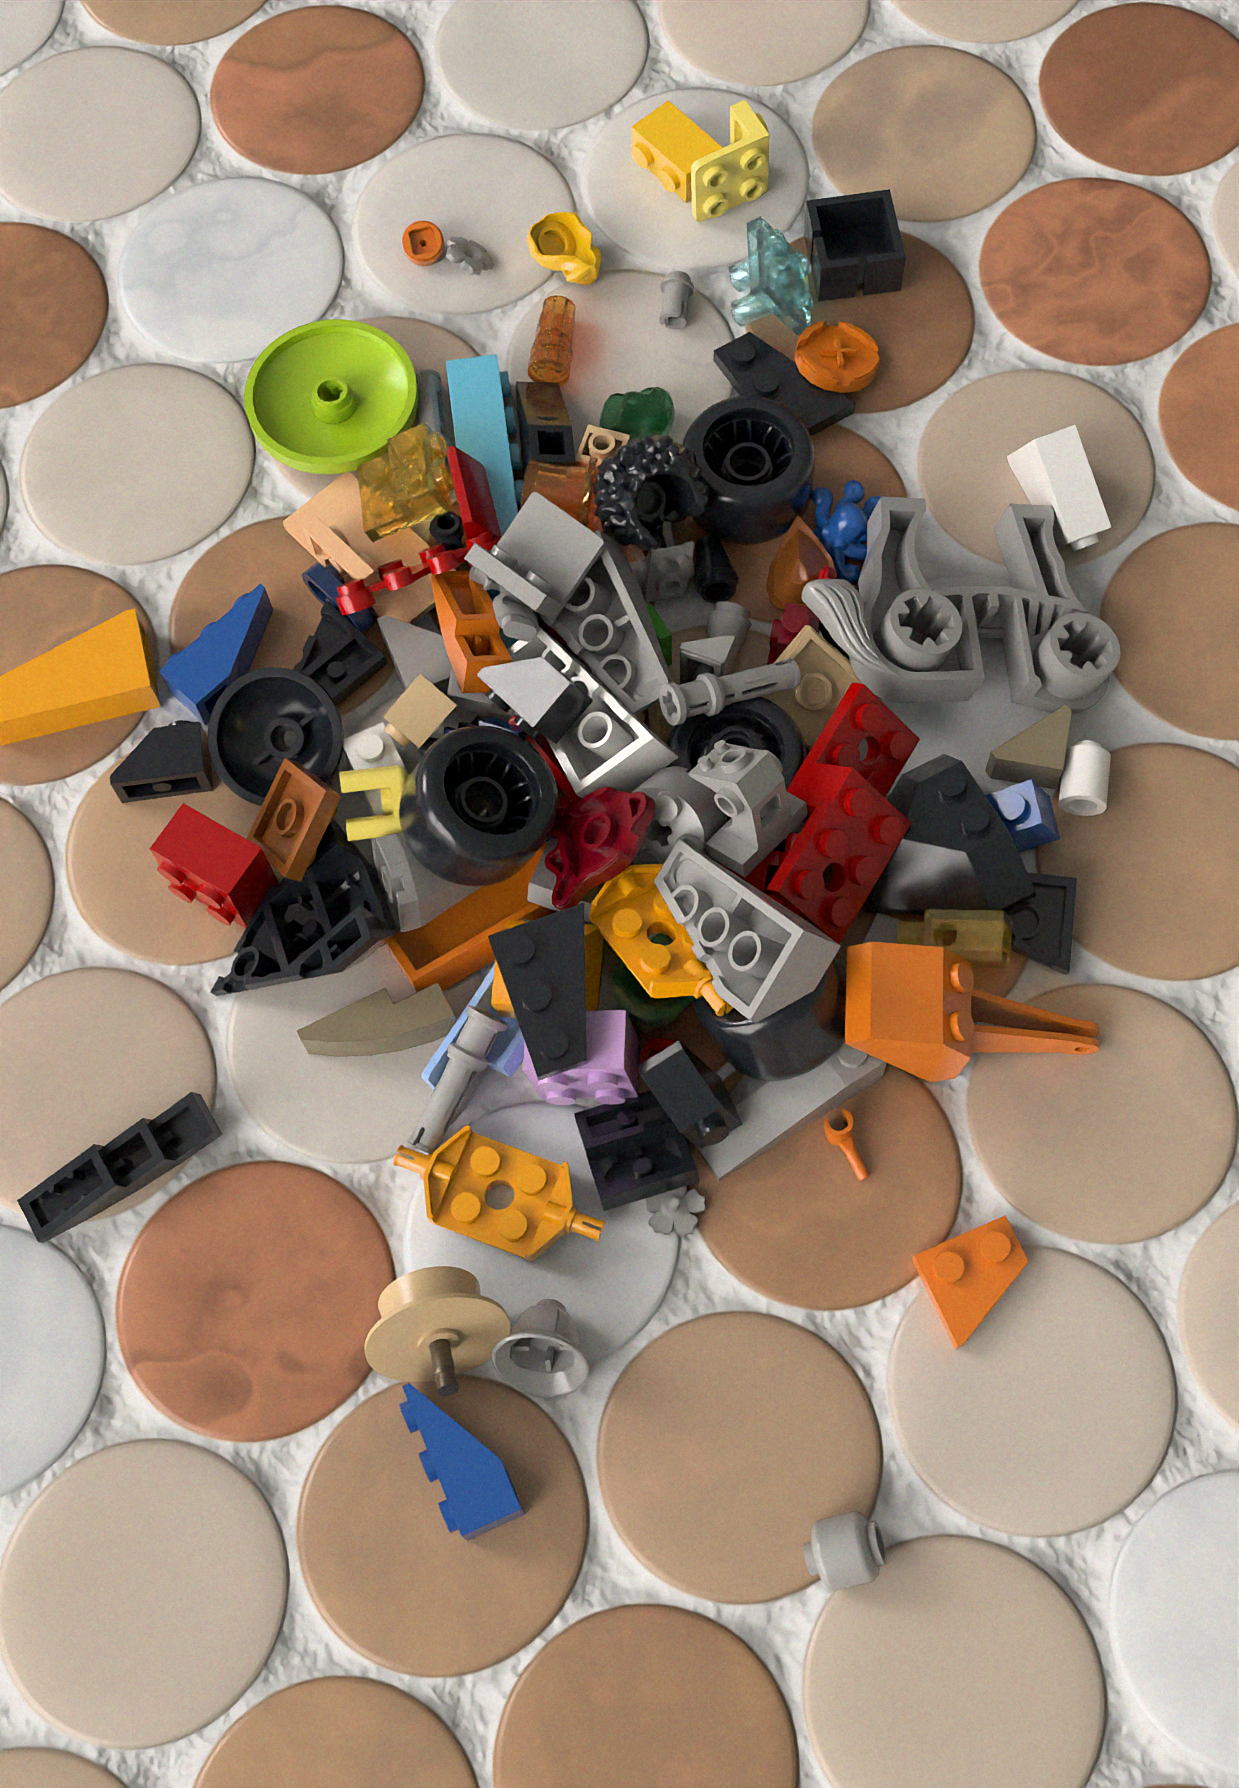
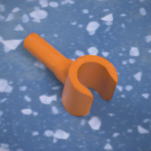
[824,1109,870,1181]

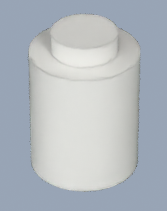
[1059,740,1111,816]

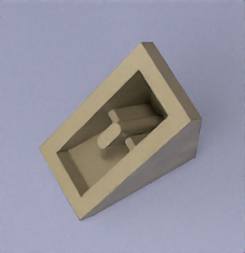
[985,704,1072,790]

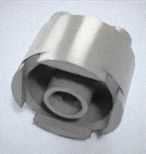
[632,766,727,865]

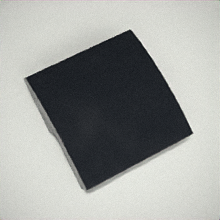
[574,1090,700,1211]

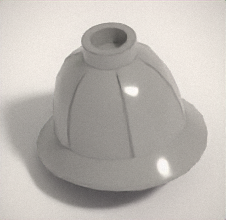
[491,1299,589,1398]

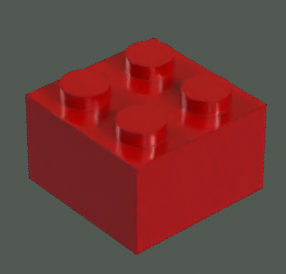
[149,803,280,928]

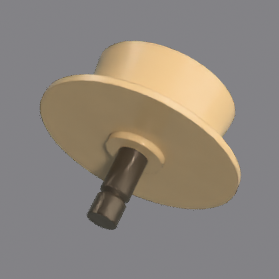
[364,1266,510,1396]

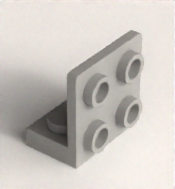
[464,492,606,621]

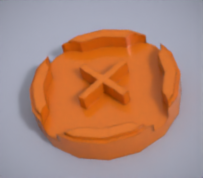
[794,321,880,393]

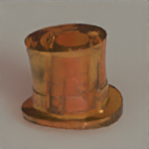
[521,457,598,532]

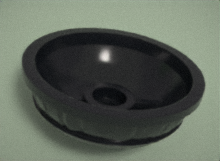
[208,667,344,806]

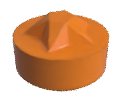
[402,220,444,266]

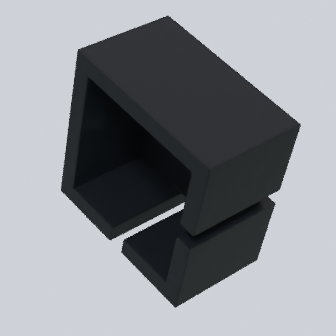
[804,189,906,302]

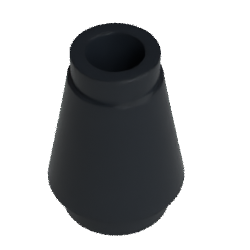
[694,535,739,603]

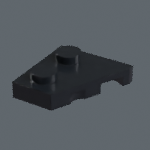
[293,601,387,706]

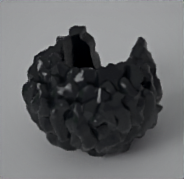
[593,435,709,550]

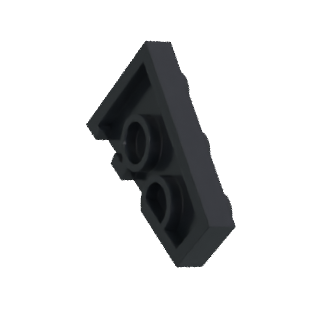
[488,903,587,1081]

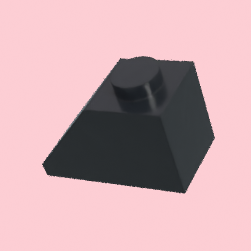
[110,720,213,803]
[637,1041,743,1149]

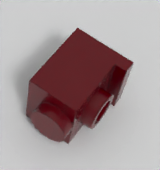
[767,603,821,665]

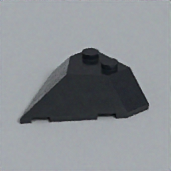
[862,754,1036,918]
[210,820,398,996]

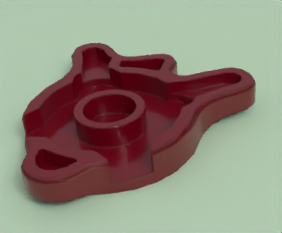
[544,786,656,910]

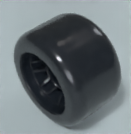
[682,396,816,545]
[665,696,807,822]
[399,726,559,887]
[693,955,846,1081]

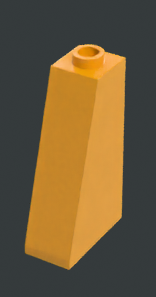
[0,608,161,746]

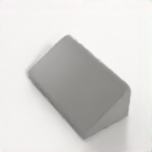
[680,635,736,685]

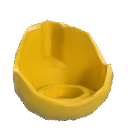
[527,212,601,285]

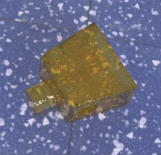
[896,909,1013,968]

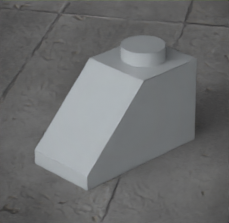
[377,615,452,695]

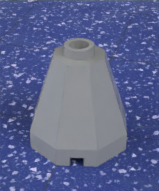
[371,833,482,932]

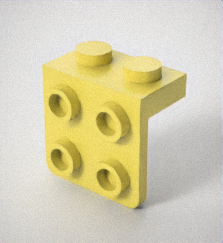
[691,100,770,222]

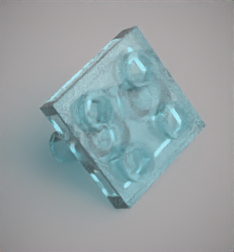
[729,216,813,335]

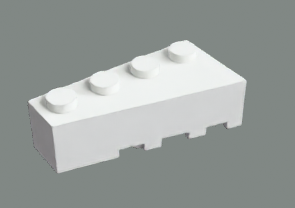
[507,627,679,798]

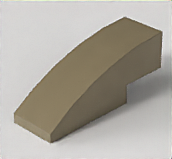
[297,982,456,1057]

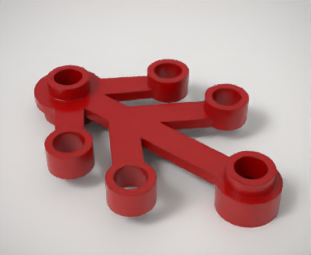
[336,531,502,615]

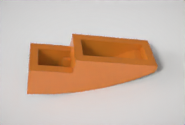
[431,570,512,694]

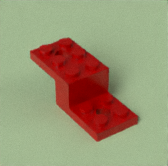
[766,683,920,944]

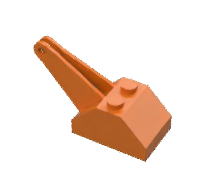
[845,942,1100,1082]

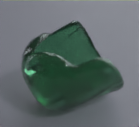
[599,387,675,439]

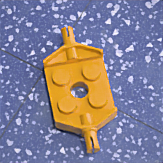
[589,864,733,1016]
[393,1125,606,1262]

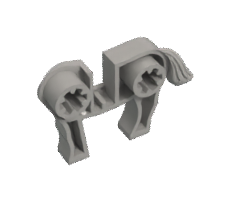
[802,496,1121,715]

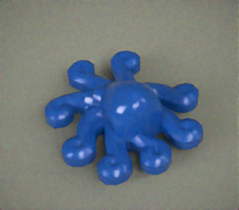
[811,480,881,585]

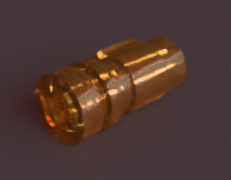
[527,295,576,386]

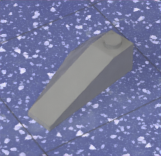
[654,839,841,1023]
[693,1042,887,1181]

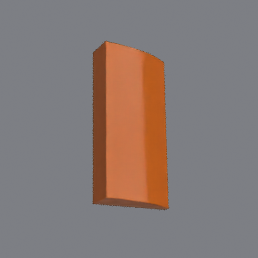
[385,842,558,993]

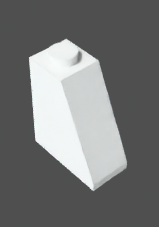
[1007,425,1111,552]

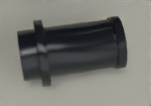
[429,511,465,551]

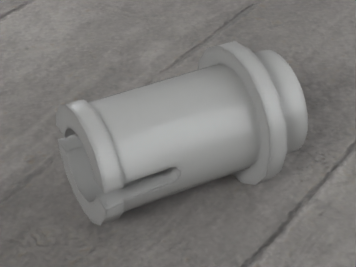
[659,271,694,329]

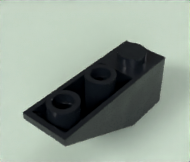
[515,381,575,494]

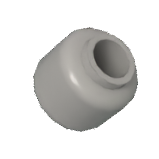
[803,1511,887,1591]

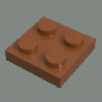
[246,758,342,882]

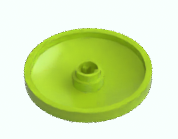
[244,319,419,474]

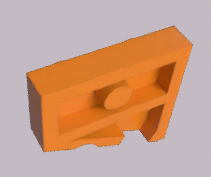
[912,1215,1029,1349]

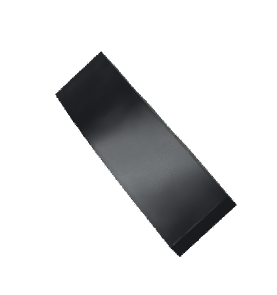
[17,1092,223,1243]

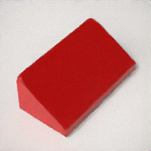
[446,446,501,539]

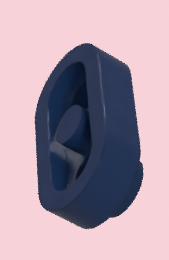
[302,562,375,634]

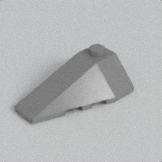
[538,530,672,715]

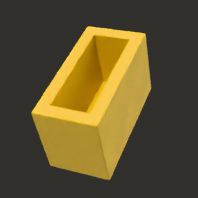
[631,100,723,203]

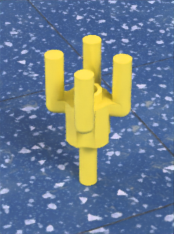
[339,765,410,841]

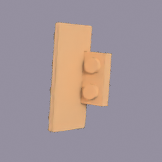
[283,472,456,625]

